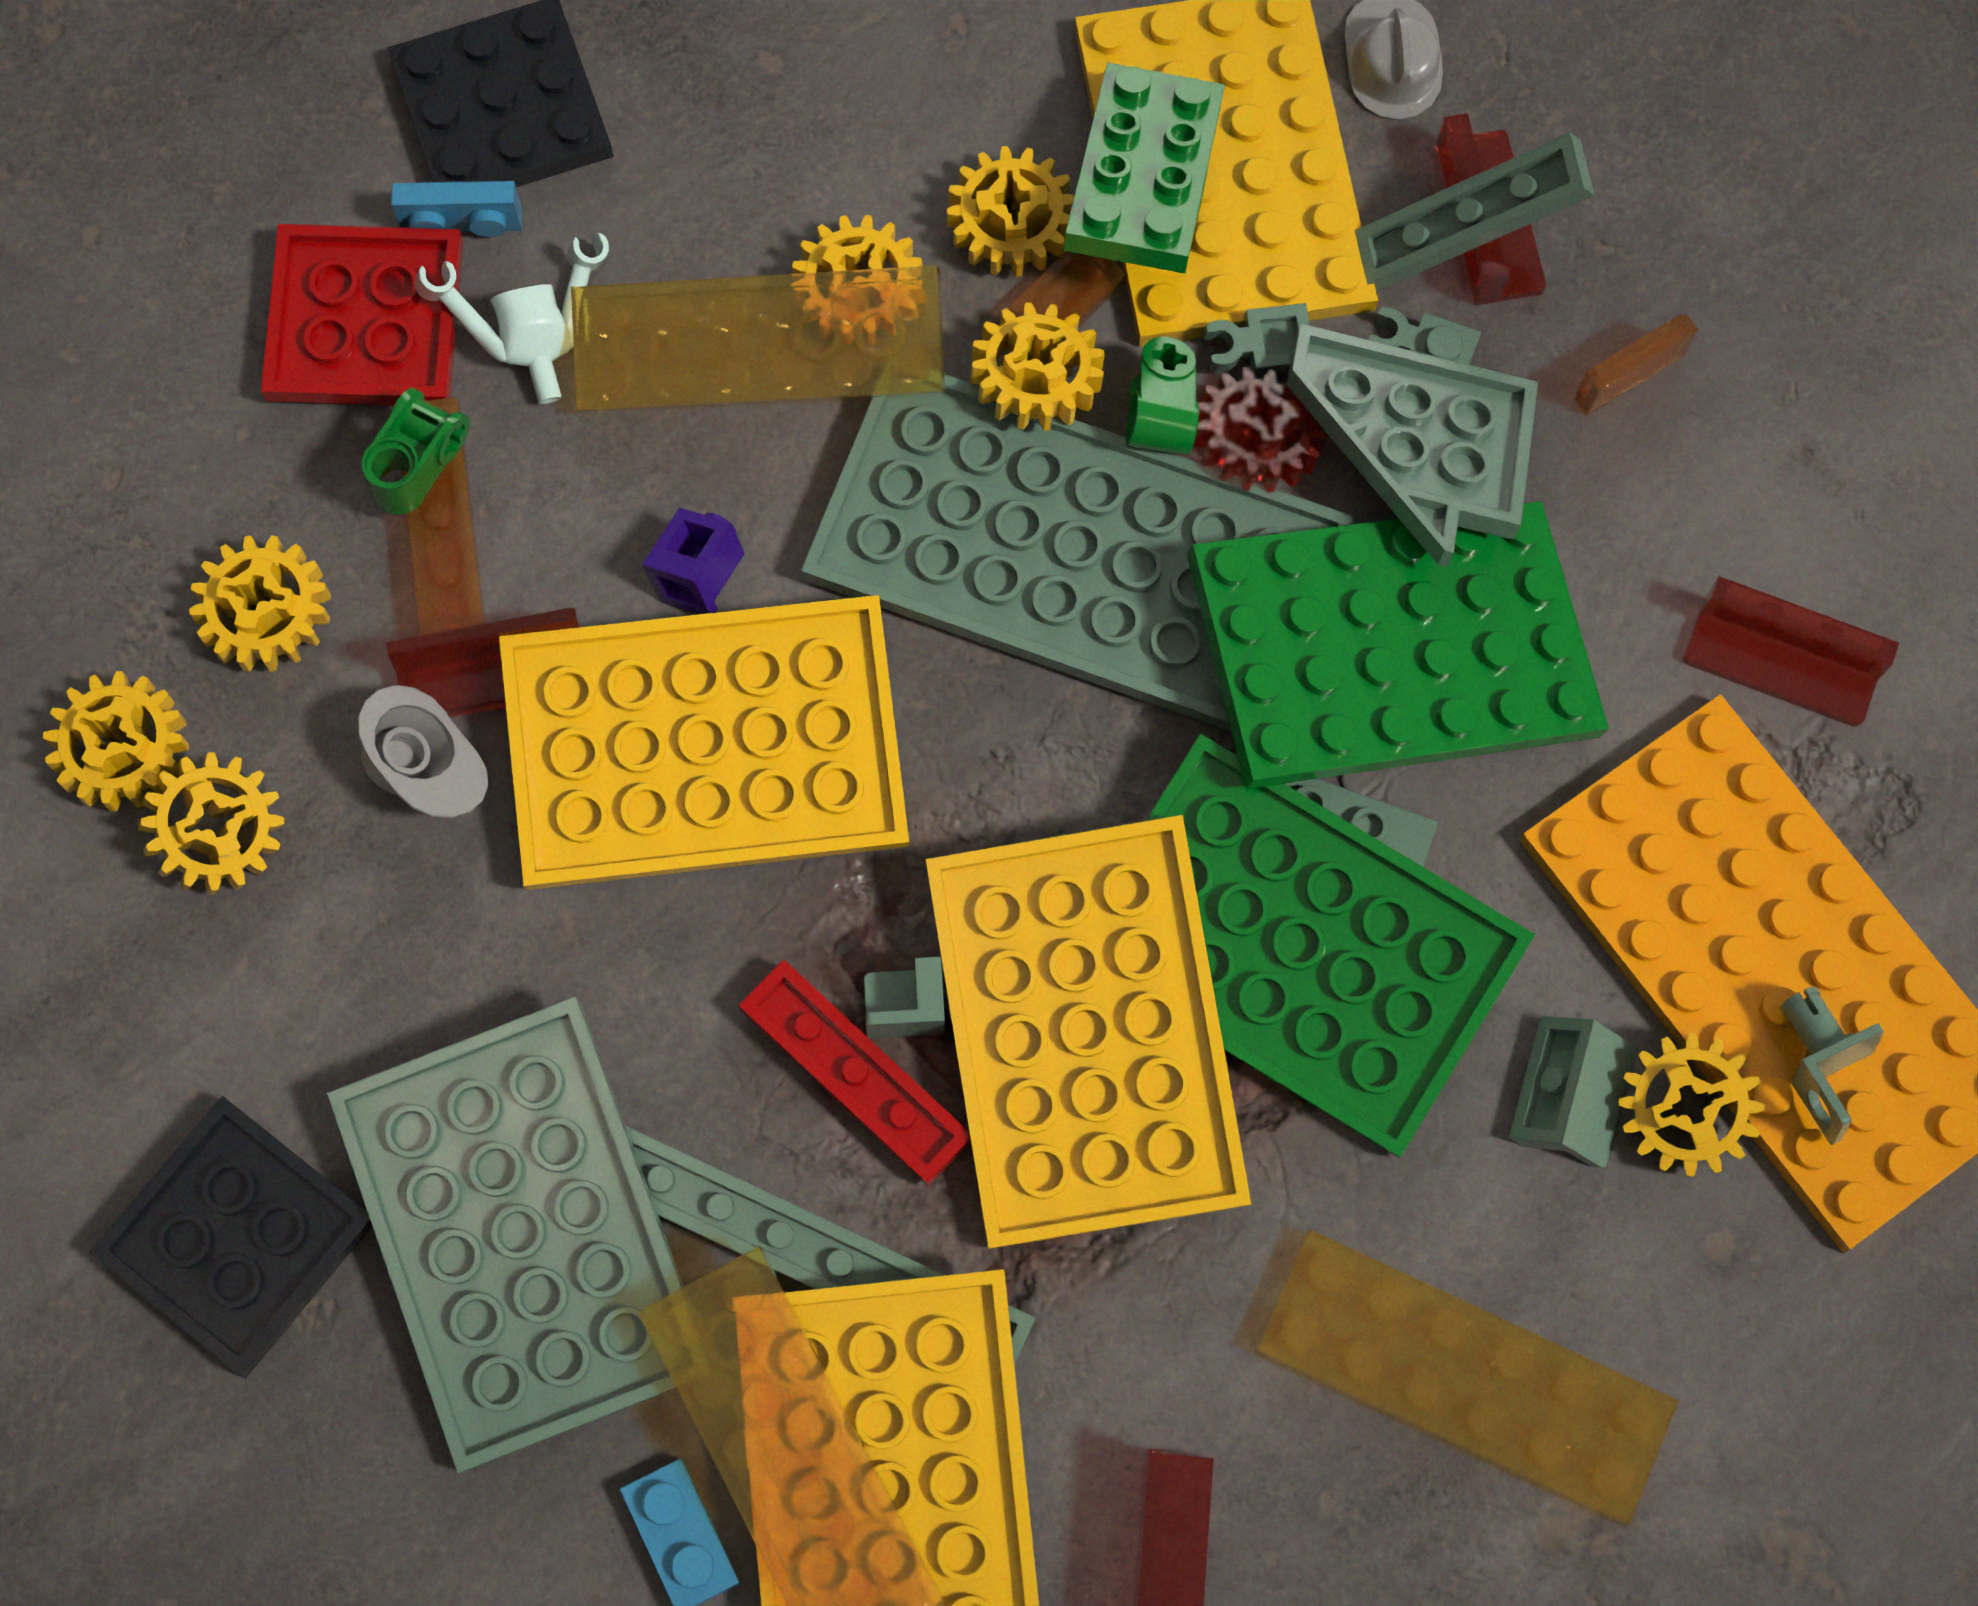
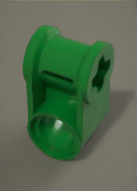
[1125,337,1199,456]
[361,388,470,515]

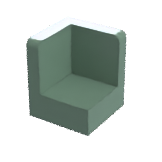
[864,957,945,1039]

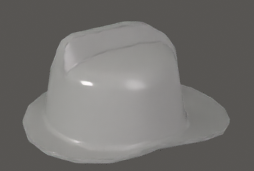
[1344,0,1443,120]
[358,685,488,818]

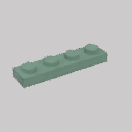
[1355,132,1595,291]

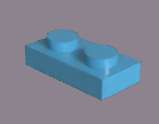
[391,181,522,237]
[620,1458,741,1606]

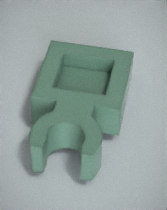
[1203,303,1310,376]
[1368,307,1481,365]

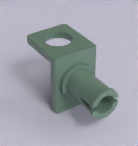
[1780,987,1884,1145]

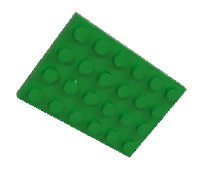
[1187,501,1609,789]
[1146,733,1536,1159]

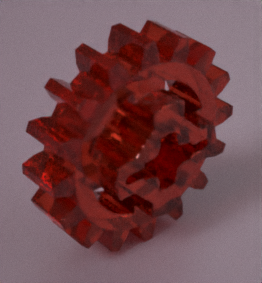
[1193,368,1327,493]

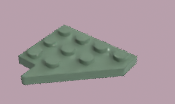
[1287,323,1538,567]

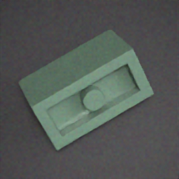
[1509,1016,1635,1168]

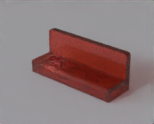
[1435,113,1547,306]
[1683,576,1899,727]
[386,608,581,717]
[1133,1448,1214,1606]

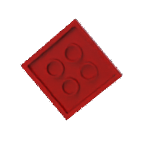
[261,224,464,407]

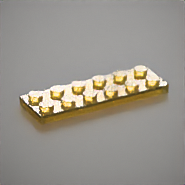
[571,265,945,412]
[1255,1230,1679,1527]
[638,1246,947,1606]

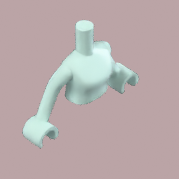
[415,233,609,404]

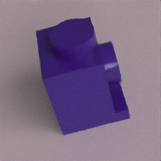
[642,507,745,614]

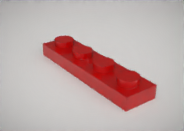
[738,959,971,1187]

